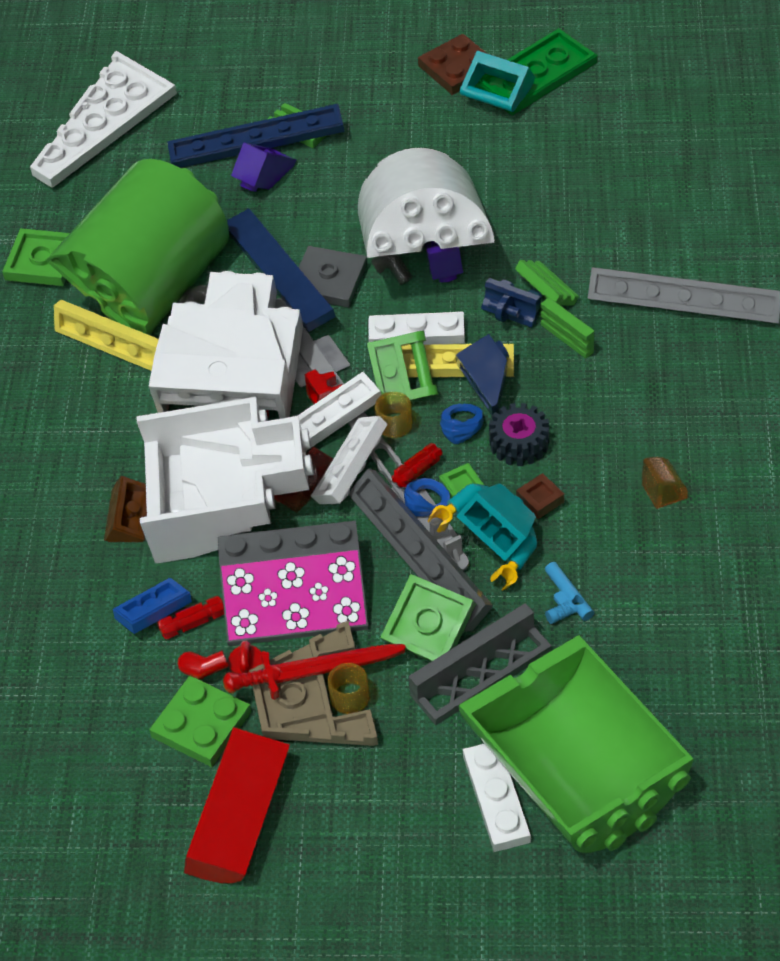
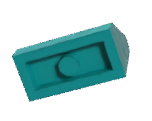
[460,51,535,112]

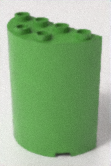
[46,159,229,335]
[459,635,694,853]

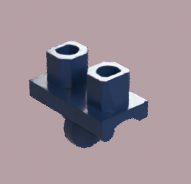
[481,278,542,328]

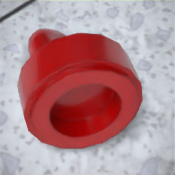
[228,641,262,674]

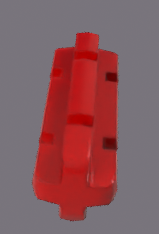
[392,443,443,487]
[158,596,224,639]

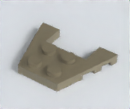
[249,621,378,746]

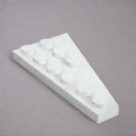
[30,51,177,188]

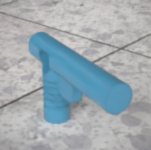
[545,562,594,624]

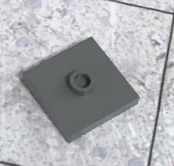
[299,246,367,307]

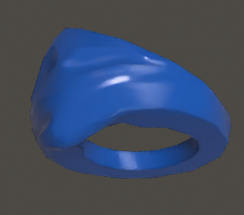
[440,404,483,444]
[404,478,450,517]

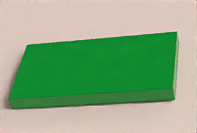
[475,28,598,116]

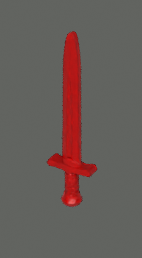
[223,644,405,700]

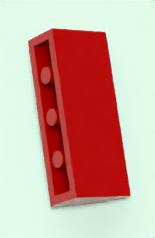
[184,727,290,883]

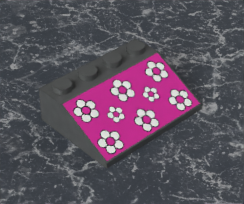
[217,520,369,646]

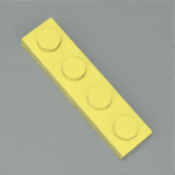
[54,300,159,371]
[401,344,514,377]

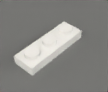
[369,312,465,345]
[298,372,383,451]
[311,416,388,504]
[463,744,531,852]

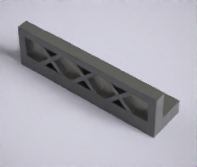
[408,603,552,726]

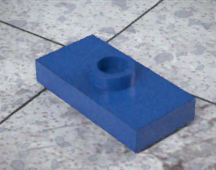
[113,578,192,634]

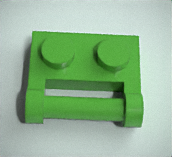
[367,331,439,407]

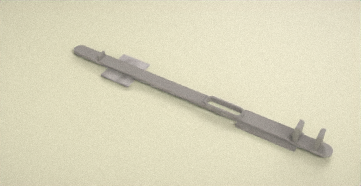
[275,298,469,571]

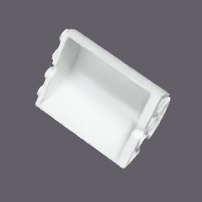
[358,148,494,258]

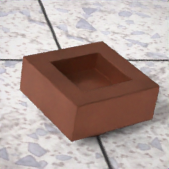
[516,473,564,519]

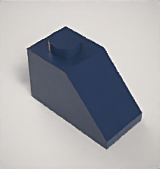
[456,334,509,415]

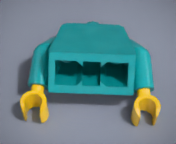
[428,483,537,591]

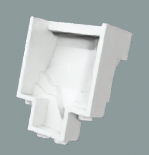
[149,271,303,419]
[137,397,314,564]

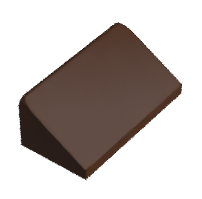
[104,476,147,542]

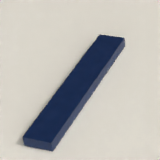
[167,104,345,168]
[227,209,336,332]

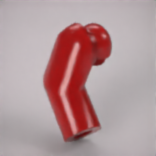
[177,650,229,679]

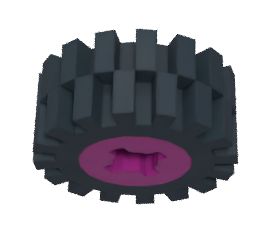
[489,403,549,466]

